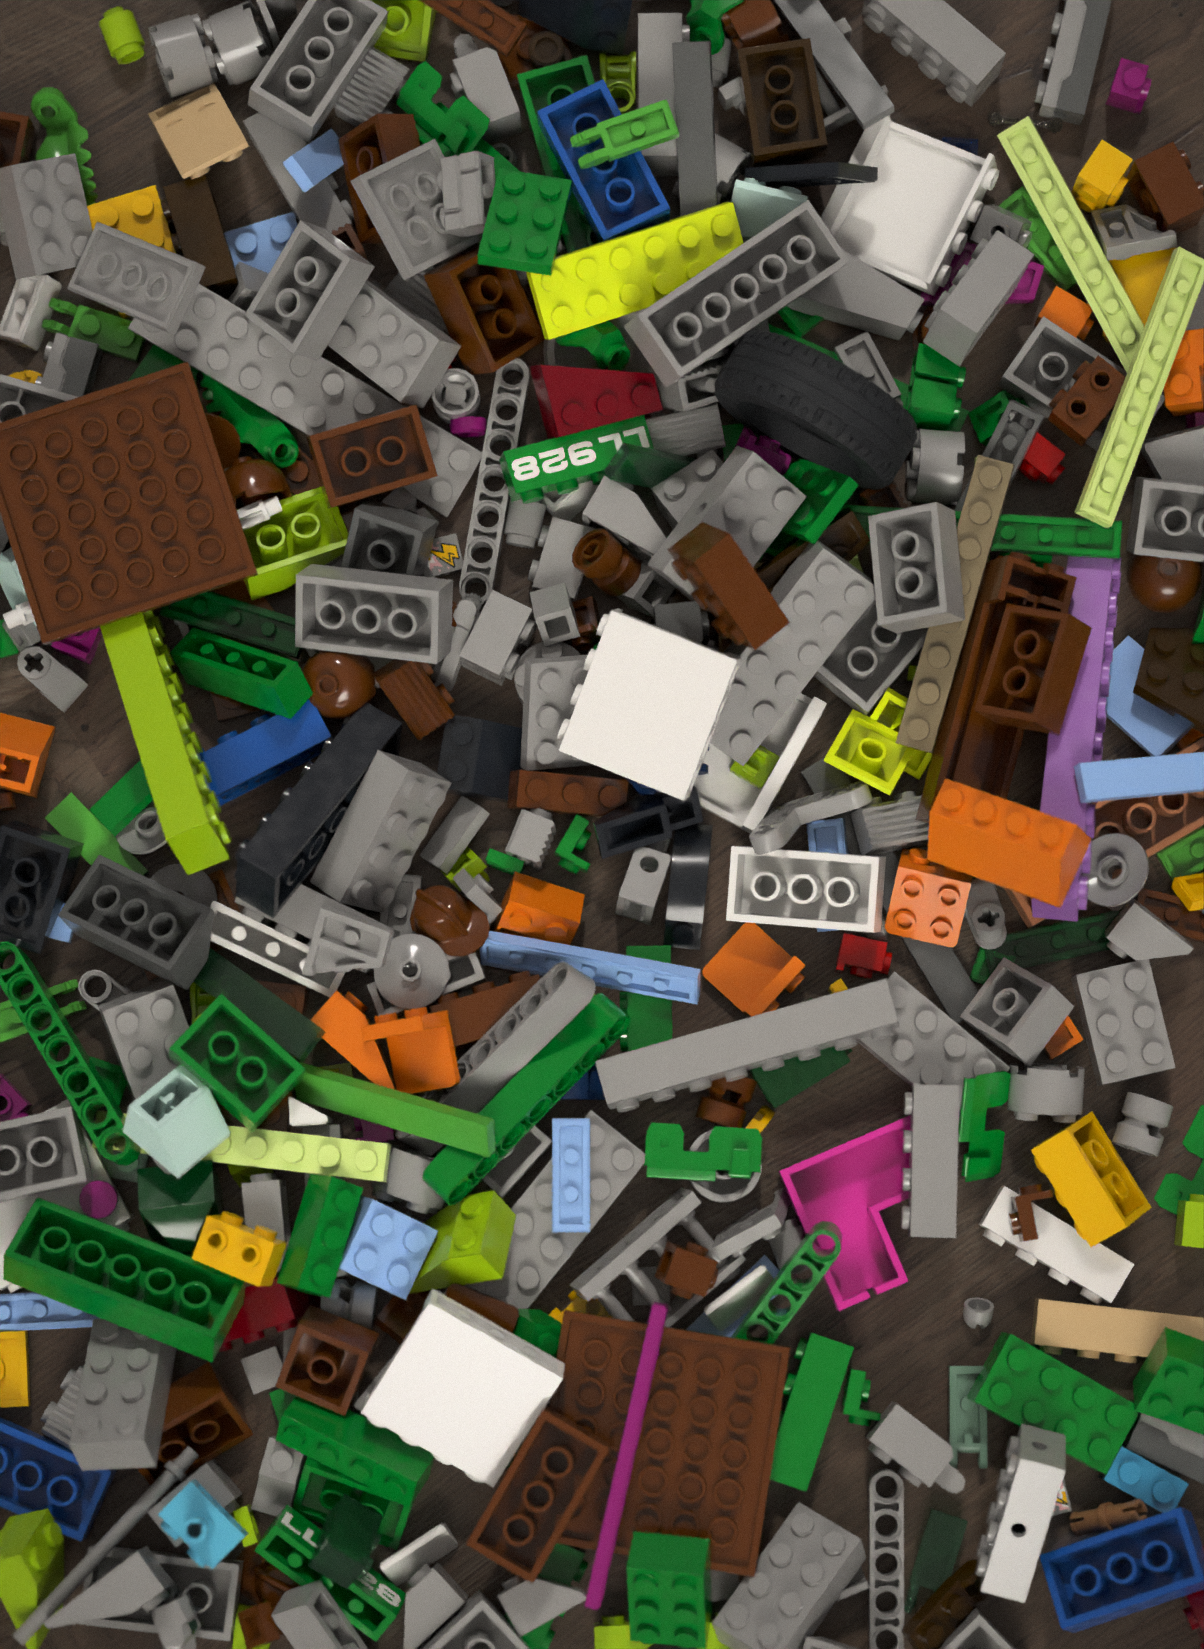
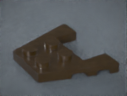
[1132,627,1204,734]

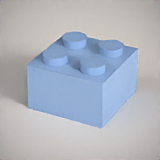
[339,1195,438,1300]

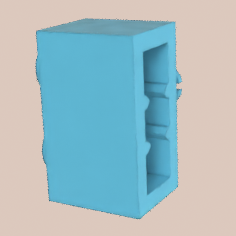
[158,1479,249,1569]

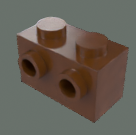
[1048,355,1125,447]

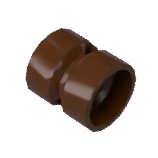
[572,528,641,596]
[695,1077,757,1128]

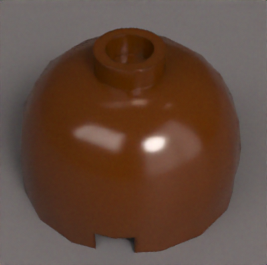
[225,456,293,510]
[1127,554,1202,613]
[302,650,377,719]

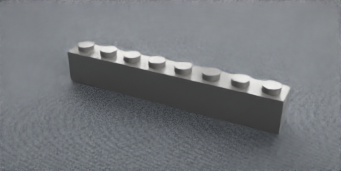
[595,979,899,1113]

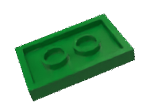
[478,168,572,276]
[781,458,859,544]

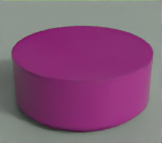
[450,416,487,438]
[79,1181,118,1218]

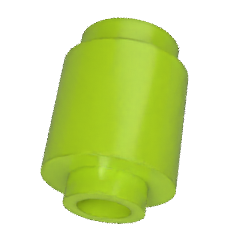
[99,7,145,64]

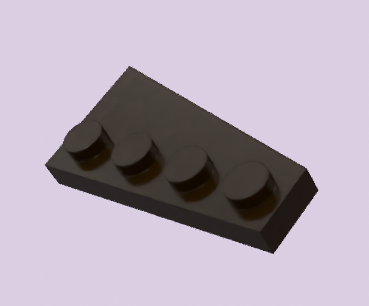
[755,507,870,593]

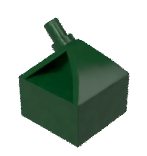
[137,1160,224,1257]

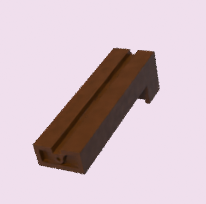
[916,552,1077,824]

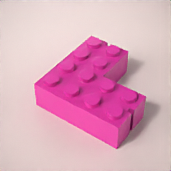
[778,1116,910,1311]

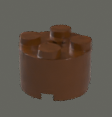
[721,0,790,52]

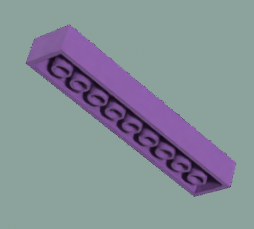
[1031,556,1121,922]

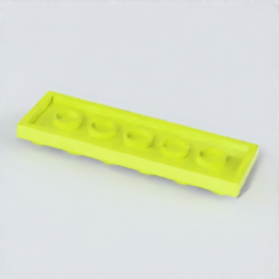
[526,202,744,340]

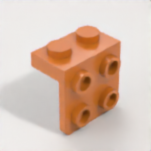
[885,848,973,947]
[702,922,806,1018]
[361,1007,460,1094]

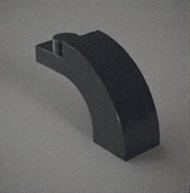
[663,824,713,950]

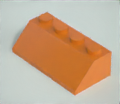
[927,778,1092,908]

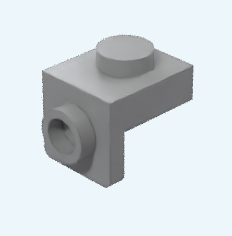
[453,868,503,925]

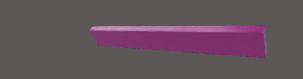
[584,1302,669,1610]

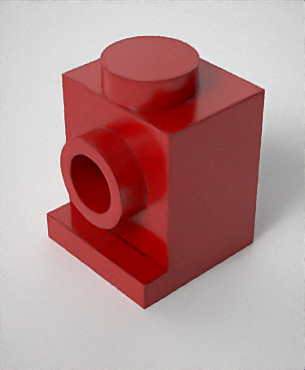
[1019,432,1066,485]
[834,933,892,979]

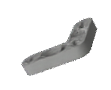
[749,781,873,855]

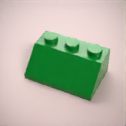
[292,1457,416,1550]

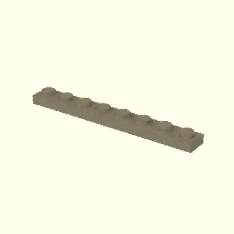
[895,455,1015,754]

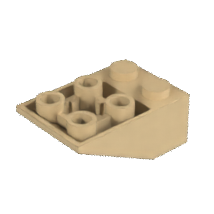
[148,83,249,179]

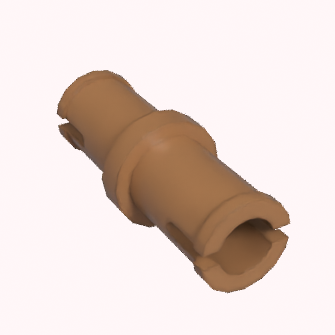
[1070,1499,1147,1536]

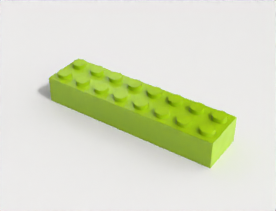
[100,610,232,875]

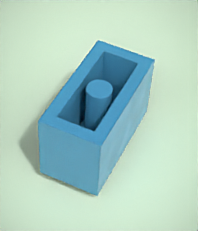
[1099,1446,1188,1513]

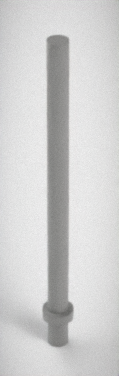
[12,1446,199,1646]

